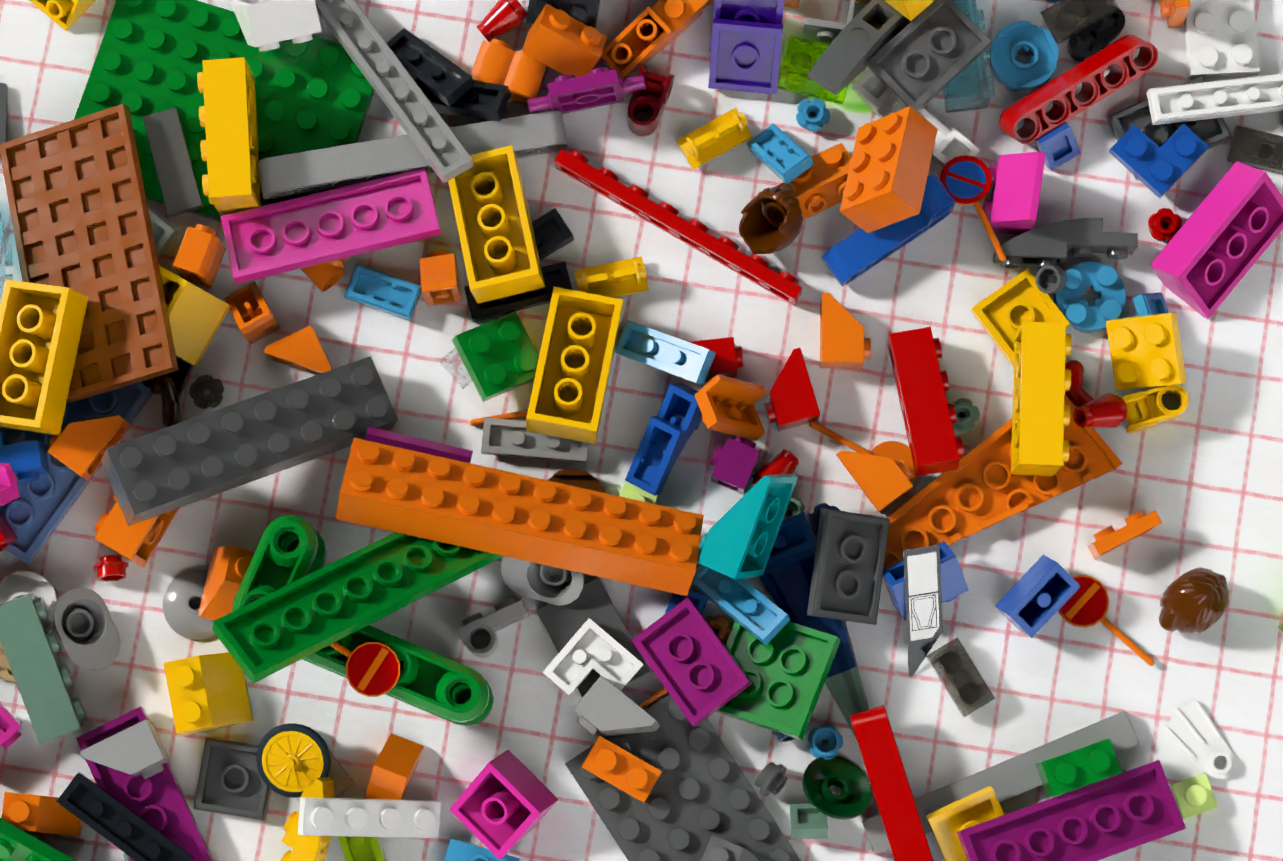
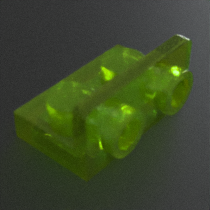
[778,36,849,104]

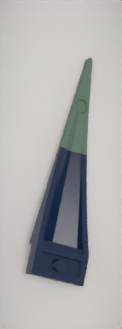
[759,511,869,740]

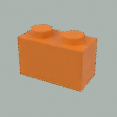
[521,4,607,77]

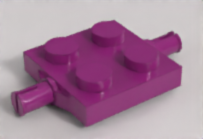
[527,67,646,114]

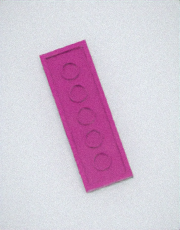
[221,168,441,284]

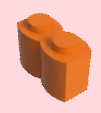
[470,39,548,106]
[172,224,226,289]

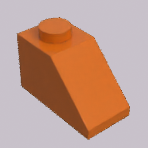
[419,250,462,306]
[820,293,871,369]
[47,415,131,481]
[836,450,914,512]
[198,545,255,621]
[1,792,82,836]

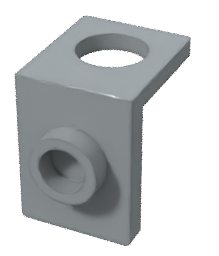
[803,0,855,43]

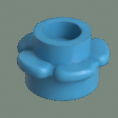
[796,98,830,132]
[808,724,843,760]

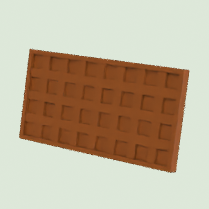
[0,104,179,404]

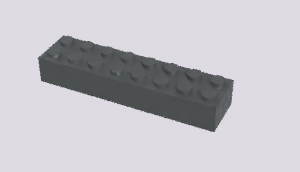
[101,356,398,526]

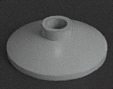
[163,569,216,640]

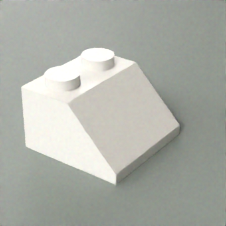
[231,0,322,51]

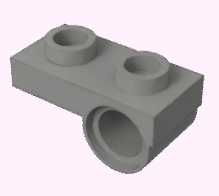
[456,598,529,657]

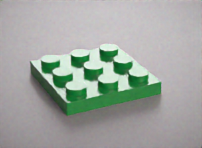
[716,621,841,741]

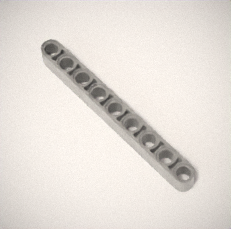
[257,111,568,199]

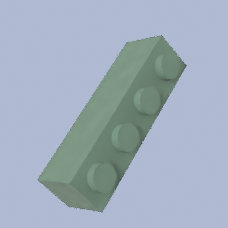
[0,592,86,744]

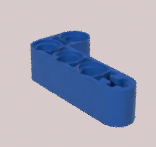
[821,173,956,286]

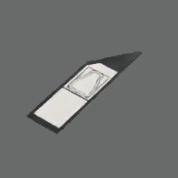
[903,545,943,677]

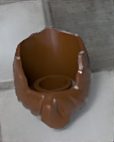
[739,183,803,254]
[1159,567,1229,634]

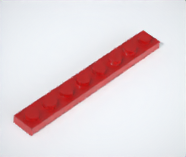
[554,149,802,306]

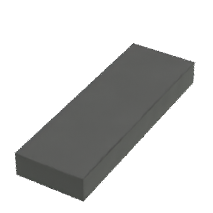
[142,108,204,217]

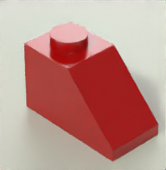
[764,347,820,431]

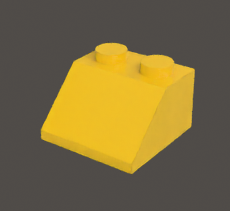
[163,652,254,736]

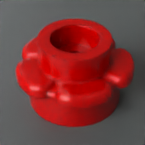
[1148,208,1182,242]
[93,555,129,582]

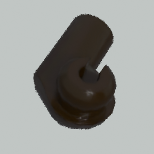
[150,375,180,427]

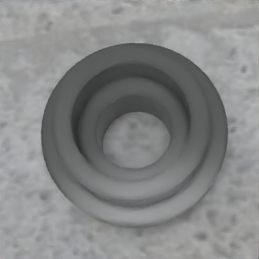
[755,762,788,796]

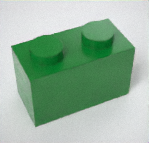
[1036,738,1122,798]

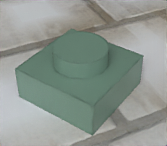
[790,803,828,839]

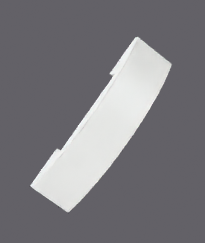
[852,68,980,168]

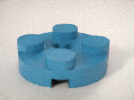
[989,21,1059,92]
[1054,262,1126,333]

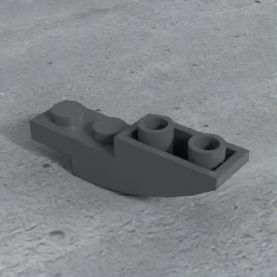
[808,0,916,95]
[993,218,1138,269]

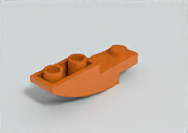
[601,0,712,79]

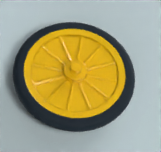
[256,723,331,798]

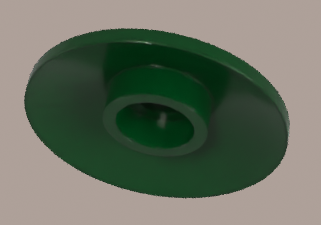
[802,756,872,820]

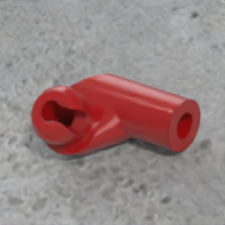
[1065,360,1094,407]

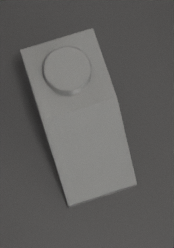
[573,676,660,737]
[80,720,170,779]

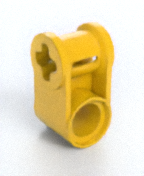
[1121,384,1189,434]

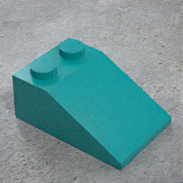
[698,474,798,579]

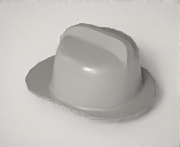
[500,556,584,606]
[53,587,121,671]

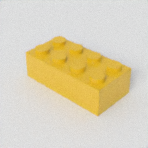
[197,57,261,214]
[448,145,545,304]
[0,279,88,436]
[526,287,623,444]
[1011,321,1072,476]

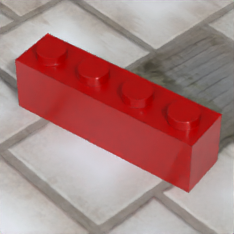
[888,327,964,477]

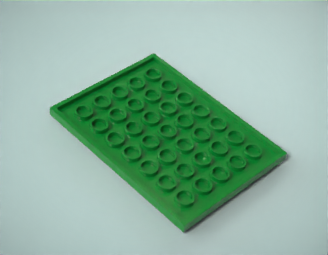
[74,0,375,222]

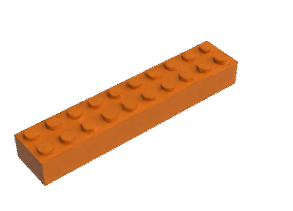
[335,438,704,596]

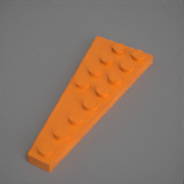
[884,394,1123,569]

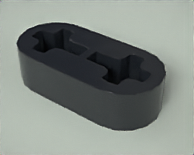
[1067,5,1125,62]

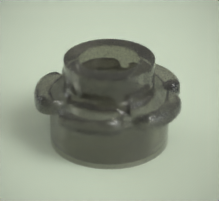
[189,375,224,409]

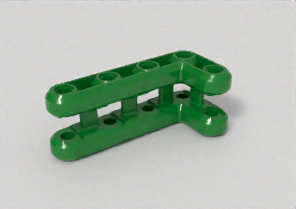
[232,515,494,727]

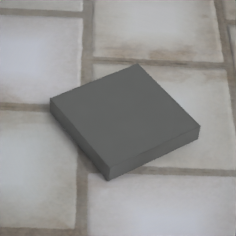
[193,738,271,820]

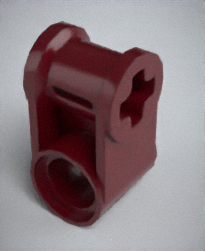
[627,65,675,136]

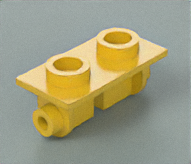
[676,108,753,170]
[574,256,649,298]

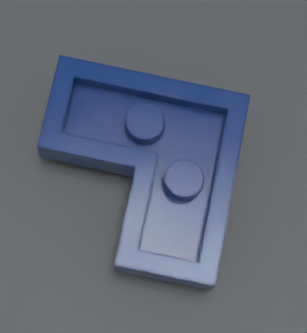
[1109,123,1209,199]

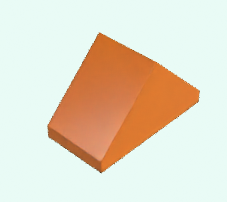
[224,281,281,345]
[263,325,333,375]
[364,733,425,800]

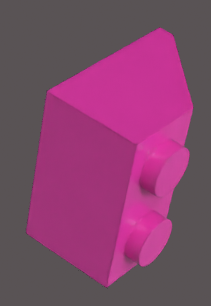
[983,152,1046,235]
[449,750,559,860]

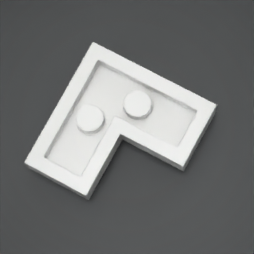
[542,618,644,696]

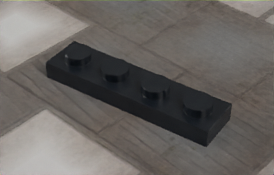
[56,772,195,861]

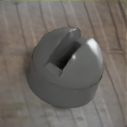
[1036,265,1067,294]

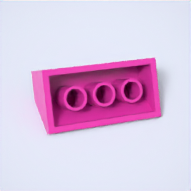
[1150,161,1283,319]

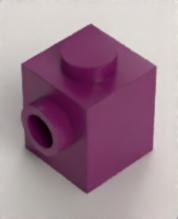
[710,436,761,494]

